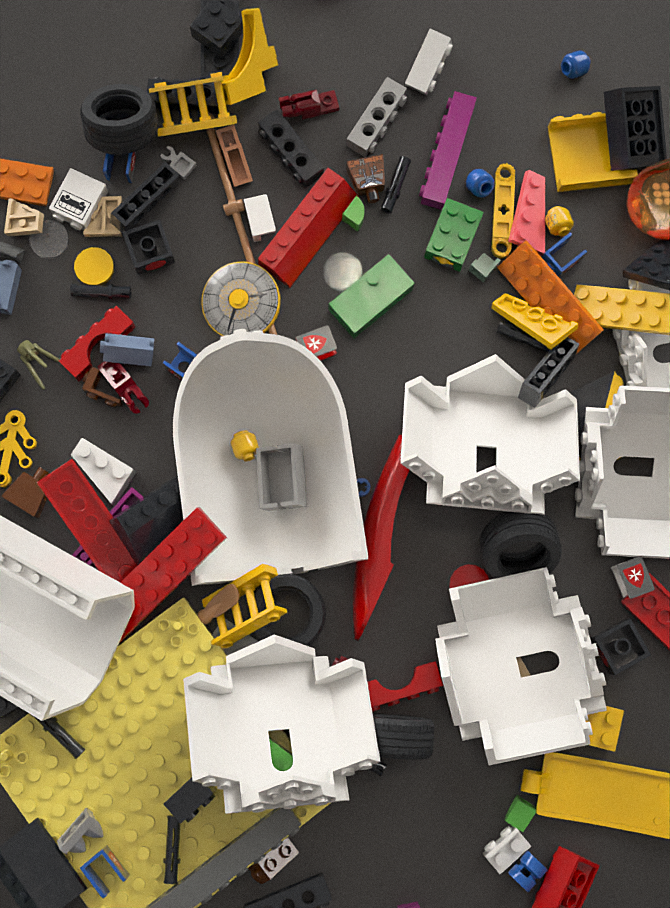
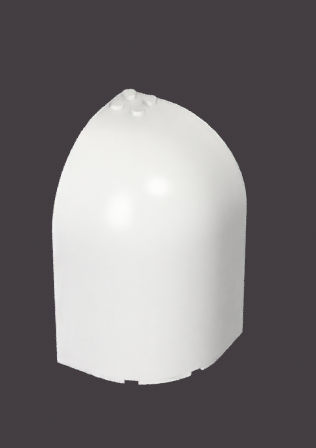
[173,329,368,586]

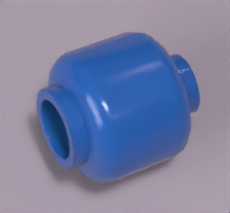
[561,51,591,79]
[466,169,495,198]

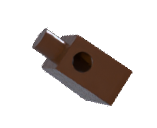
[1,467,49,519]

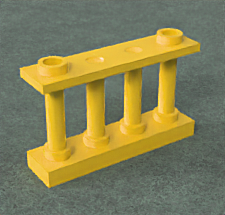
[149,72,237,137]
[202,564,287,648]

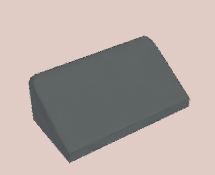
[0,241,25,263]

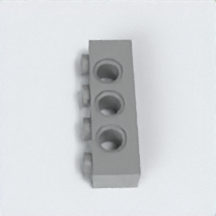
[346,77,408,158]

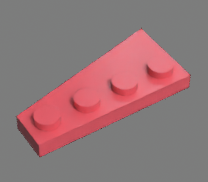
[508,170,545,256]

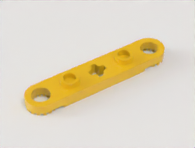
[491,163,515,259]

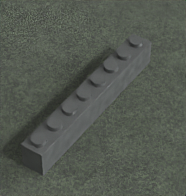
[146,808,301,908]

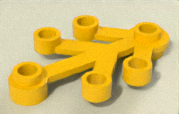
[0,410,37,488]

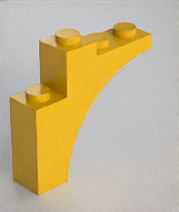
[222,8,278,105]

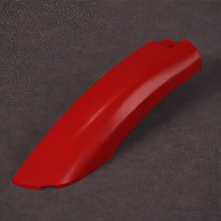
[353,435,409,641]

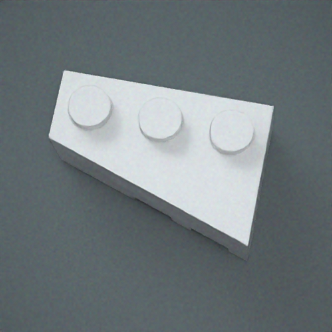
[405,29,453,96]
[71,438,137,506]

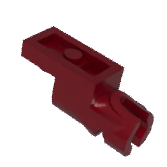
[278,90,339,120]
[97,361,149,414]

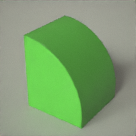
[342,196,364,231]
[505,795,536,832]

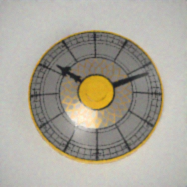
[202,262,281,336]

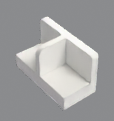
[244,194,276,242]

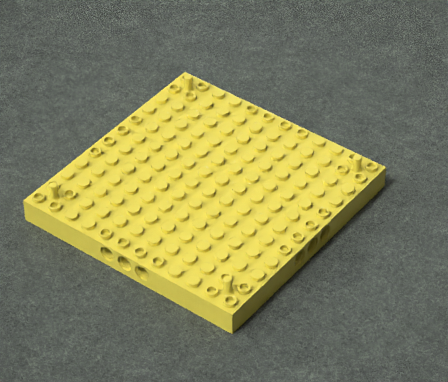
[0,597,331,908]

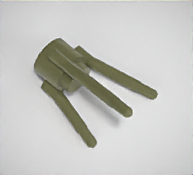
[17,340,60,390]

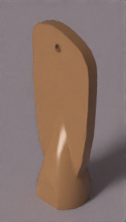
[197,584,239,625]

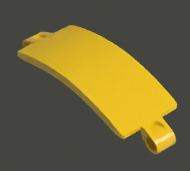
[521,752,670,839]

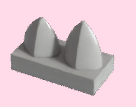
[57,808,103,854]

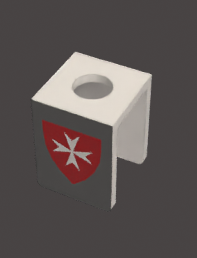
[611,556,655,599]

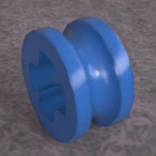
[357,478,370,497]

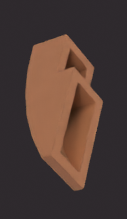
[215,125,253,187]

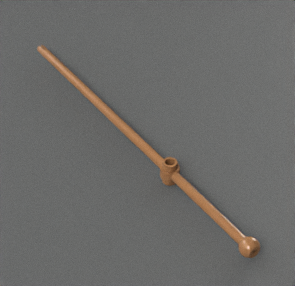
[206,113,277,335]

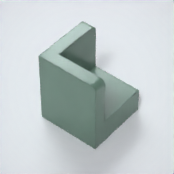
[468,253,501,283]

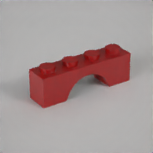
[59,306,136,381]
[367,661,443,711]

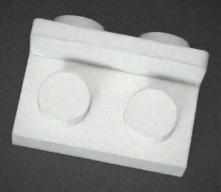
[482,826,531,874]

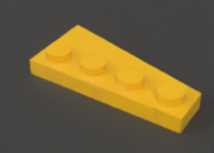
[491,293,578,349]

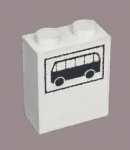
[49,168,108,231]

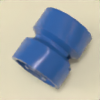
[508,850,548,892]

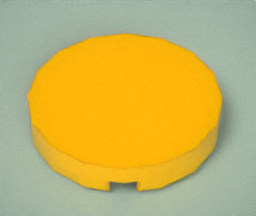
[74,247,114,285]

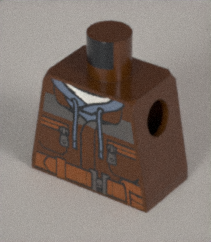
[346,154,385,204]

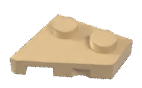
[83,196,123,237]
[4,198,44,236]

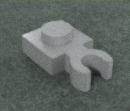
[160,146,197,180]

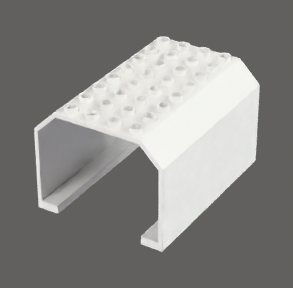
[0,516,135,721]

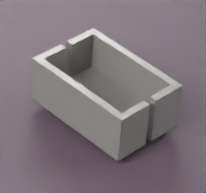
[256,443,307,511]

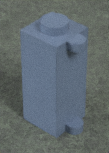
[0,260,22,315]
[100,333,154,366]

